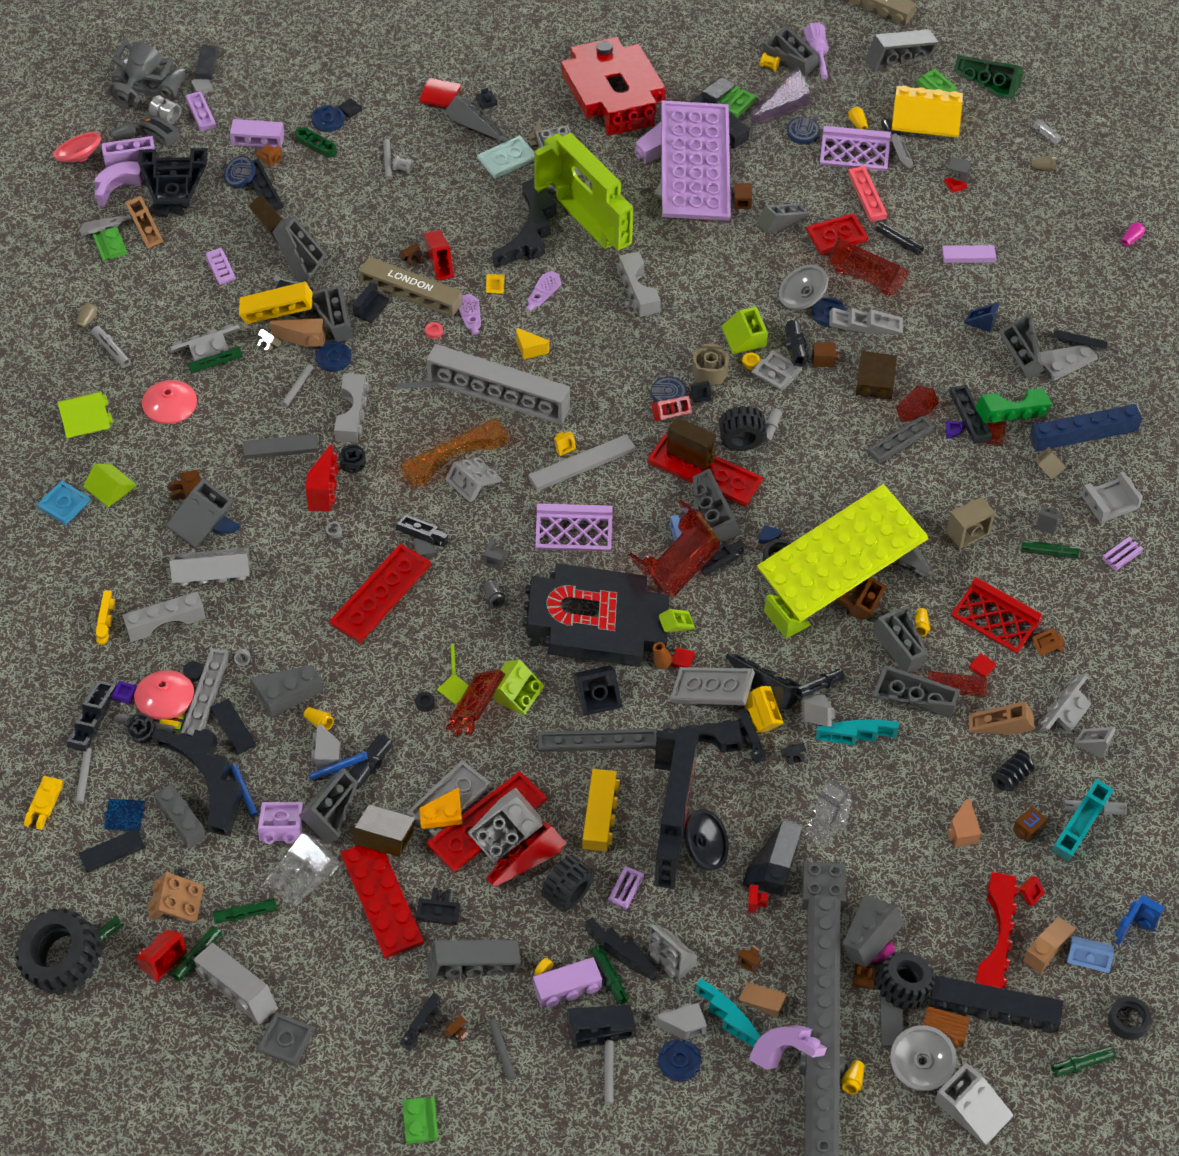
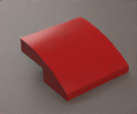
[419,78,461,108]

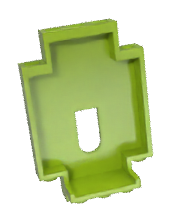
[534,132,633,251]

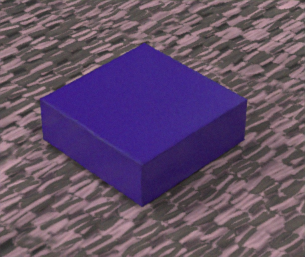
[111,681,137,705]

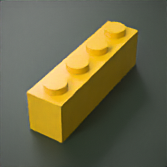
[239,282,312,324]
[582,769,620,852]

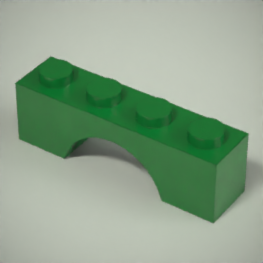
[975,388,1052,423]

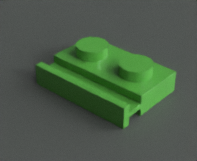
[916,69,957,92]
[718,86,756,118]
[93,226,127,261]
[402,1097,438,1145]

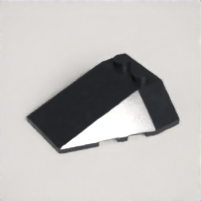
[138,148,208,204]

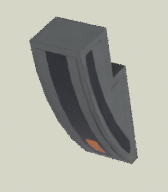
[136,115,180,147]

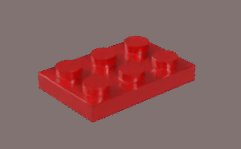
[806,213,868,255]

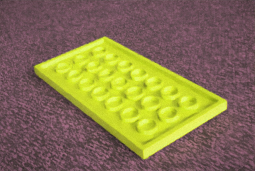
[757,484,928,622]

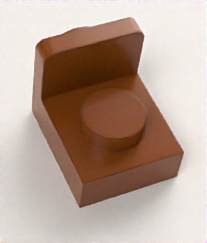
[256,144,283,167]
[1032,628,1065,656]

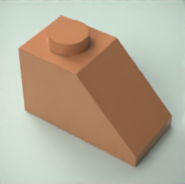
[947,799,981,847]

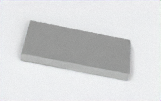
[670,667,755,705]
[406,760,492,837]

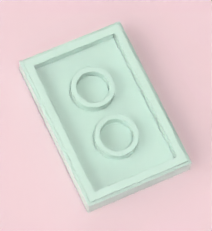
[477,136,534,179]

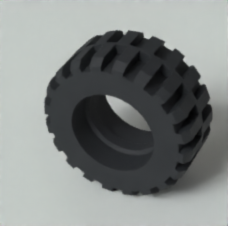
[15,908,102,995]

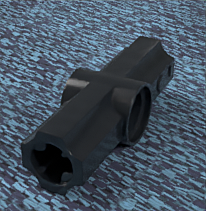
[785,320,808,367]
[349,734,393,790]

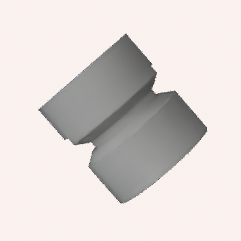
[149,95,181,124]

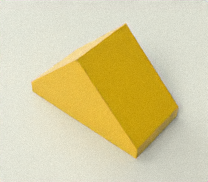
[516,328,549,360]

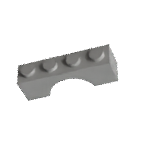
[617,251,661,317]
[334,373,369,442]
[122,591,206,642]

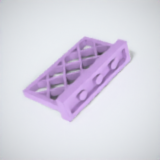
[820,126,891,171]
[535,504,613,551]

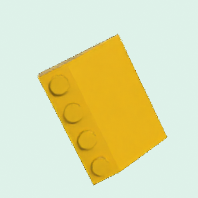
[892,86,963,138]

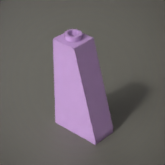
[635,122,661,164]

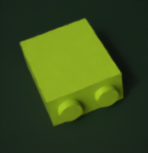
[57,391,113,438]

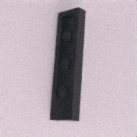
[251,158,283,211]
[949,385,992,444]

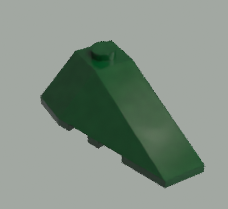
[954,55,1025,99]

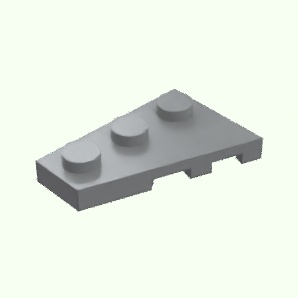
[1040,344,1098,381]

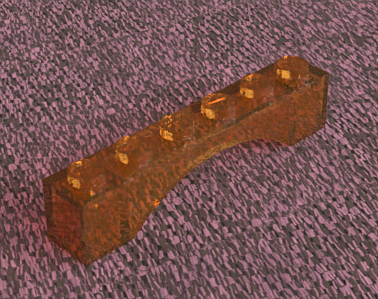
[401,417,509,489]

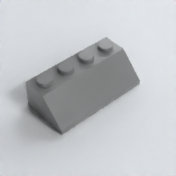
[170,547,250,586]

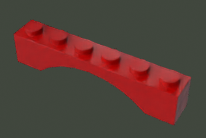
[975,872,1019,989]

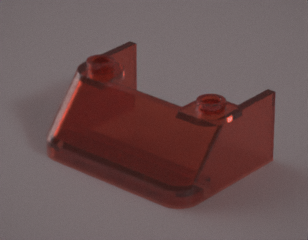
[826,237,910,296]
[628,500,720,596]

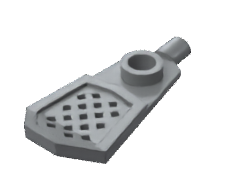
[80,215,131,236]

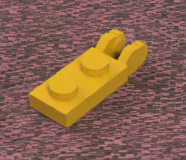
[96,590,115,646]
[24,776,64,830]

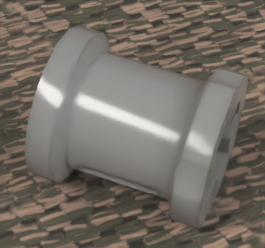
[392,155,414,174]

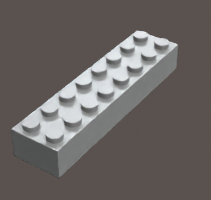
[426,344,570,425]

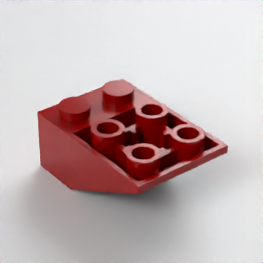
[305,445,338,512]

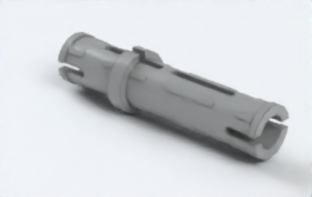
[91,326,131,368]
[1063,799,1127,816]

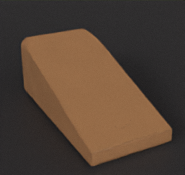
[738,982,787,1018]

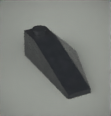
[726,654,801,711]
[742,820,803,897]

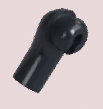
[881,117,901,136]

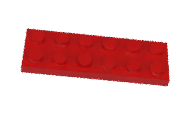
[647,434,763,507]
[329,544,431,644]
[427,771,547,873]
[340,845,424,959]

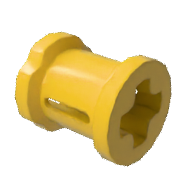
[760,53,780,71]

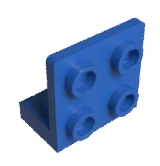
[1115,894,1165,946]

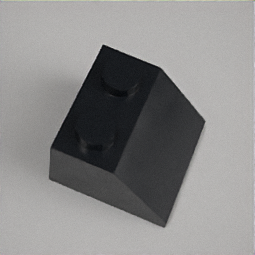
[573,665,622,716]

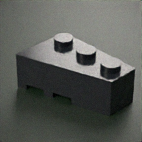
[567,1005,636,1050]

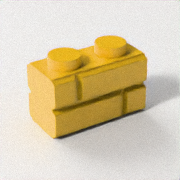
[744,686,783,733]

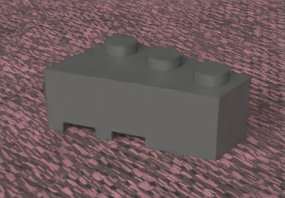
[273,216,327,282]
[998,313,1044,380]
[872,605,927,673]
[843,894,904,967]

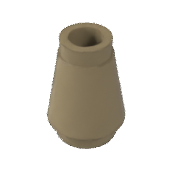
[1031,155,1056,172]
[75,303,98,330]

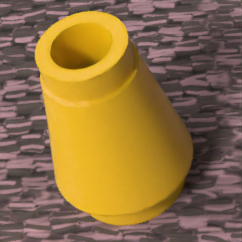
[848,107,868,130]
[914,608,930,637]
[304,707,334,730]
[841,1060,865,1094]

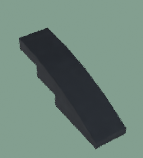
[67,680,116,752]
[585,917,657,981]

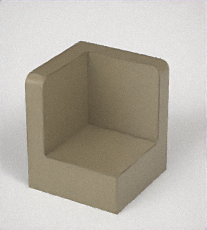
[1035,447,1066,479]

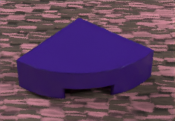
[945,421,964,439]

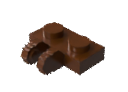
[167,469,201,500]

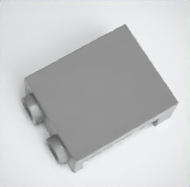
[1081,472,1142,523]

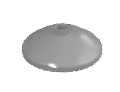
[779,265,828,310]
[890,1025,957,1091]

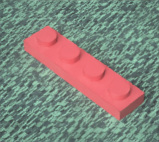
[848,166,887,222]

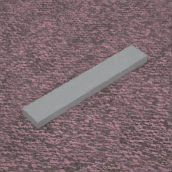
[529,434,635,491]
[181,648,231,737]

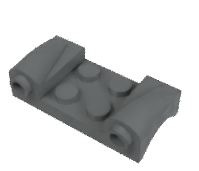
[111,56,187,100]

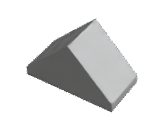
[1074,727,1116,758]

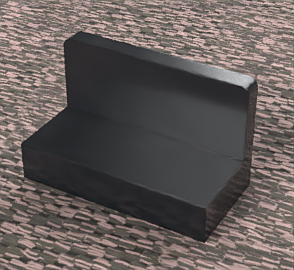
[352,282,389,323]

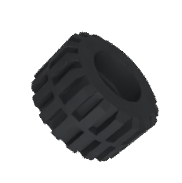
[719,406,767,451]
[541,855,594,912]
[876,951,935,1010]

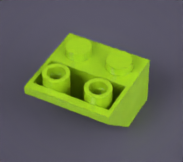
[721,307,768,354]
[486,659,544,715]

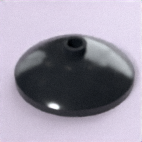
[684,809,729,871]

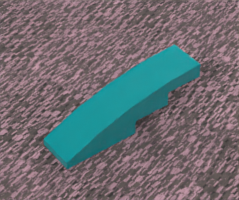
[815,720,899,746]
[695,978,761,1048]

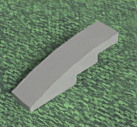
[829,308,903,335]

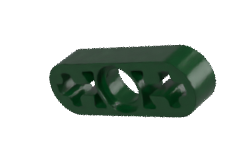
[295,127,337,158]

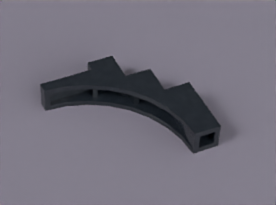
[492,179,556,267]
[152,729,243,836]

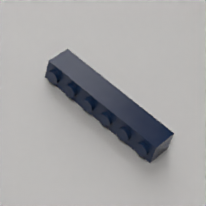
[1029,404,1142,452]

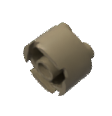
[692,343,729,385]

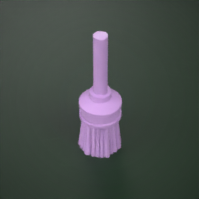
[804,23,829,79]

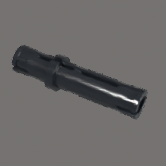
[876,221,924,256]
[794,668,844,699]

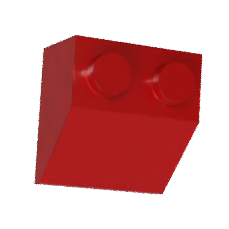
[136,929,187,982]

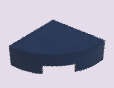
[213,516,240,535]
[758,525,782,544]

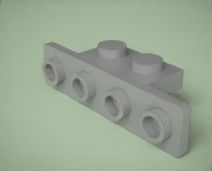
[170,324,240,361]
[1035,674,1092,733]

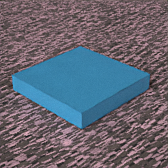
[37,480,91,525]

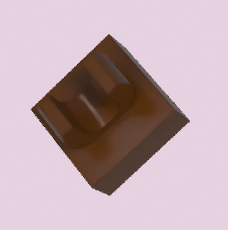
[399,243,421,265]
[737,945,761,974]
[852,964,876,990]
[441,1015,469,1042]

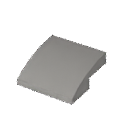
[752,350,802,391]

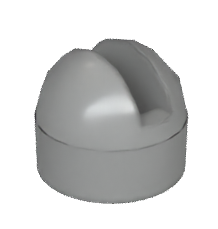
[326,522,342,539]
[234,649,251,666]

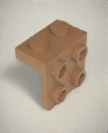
[148,872,203,923]

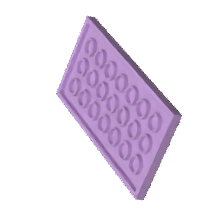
[661,101,731,221]

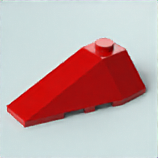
[485,820,566,887]

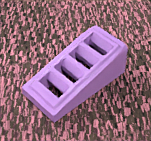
[206,248,236,285]

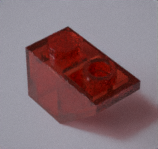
[896,386,939,422]

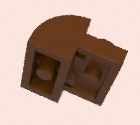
[834,577,887,619]

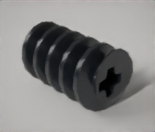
[991,749,1035,791]

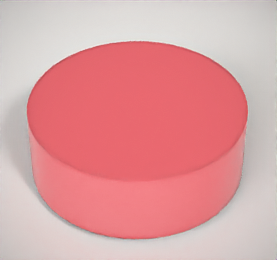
[425,322,443,339]

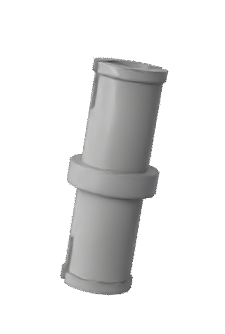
[763,408,782,444]

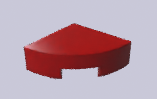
[944,178,967,193]

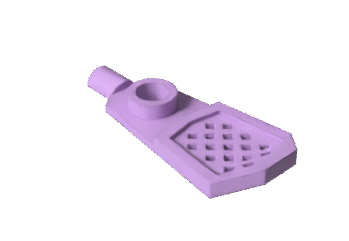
[525,271,561,311]
[458,294,481,335]

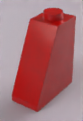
[424,230,454,281]

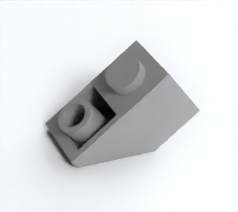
[801,694,835,727]
[311,725,341,769]
[657,1003,707,1040]

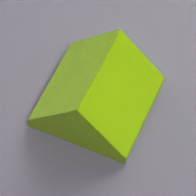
[83,464,137,508]
[764,594,811,639]

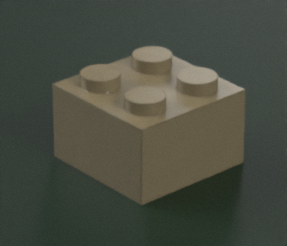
[946,497,995,549]

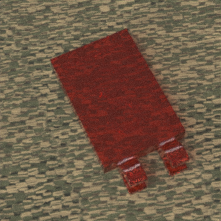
[446,669,505,737]

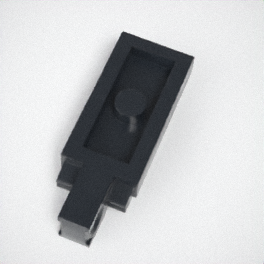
[396,514,448,547]
[694,539,745,576]
[737,709,766,764]
[400,993,441,1051]

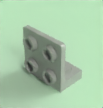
[445,458,502,502]

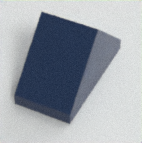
[964,302,999,332]

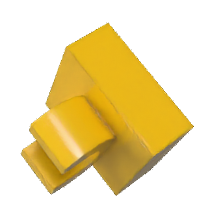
[486,274,504,294]
[554,431,576,456]

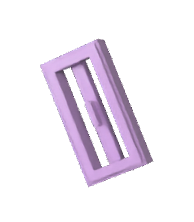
[1102,536,1143,571]
[608,866,644,910]

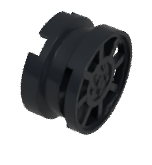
[339,444,366,473]
[125,713,157,743]

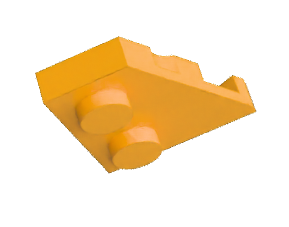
[420,788,462,829]

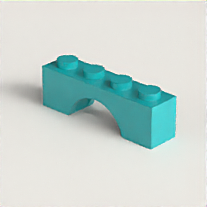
[1051,778,1114,862]

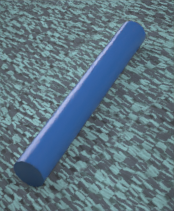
[310,752,368,781]
[230,764,258,817]

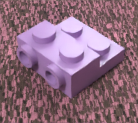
[258,802,303,844]

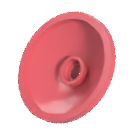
[53,132,101,163]
[142,380,197,424]
[134,670,195,720]

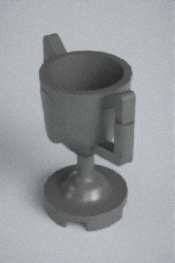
[106,38,173,109]

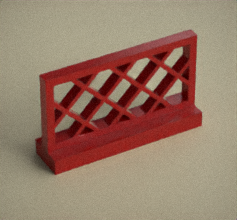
[951,577,1043,655]

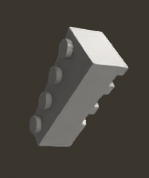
[193,943,278,1026]

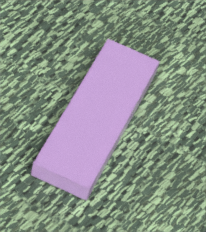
[185,91,217,132]
[942,245,996,263]

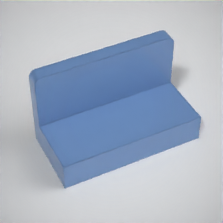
[1067,936,1114,973]

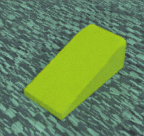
[659,609,695,632]

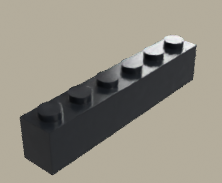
[929,975,1063,1033]

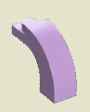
[94,161,144,207]
[749,1025,827,1069]

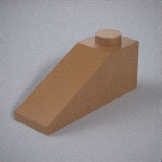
[125,196,164,249]
[270,318,326,347]
[969,702,1035,734]
[1023,917,1076,974]

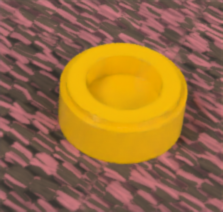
[742,353,760,370]
[534,958,554,976]

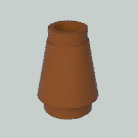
[653,642,673,669]

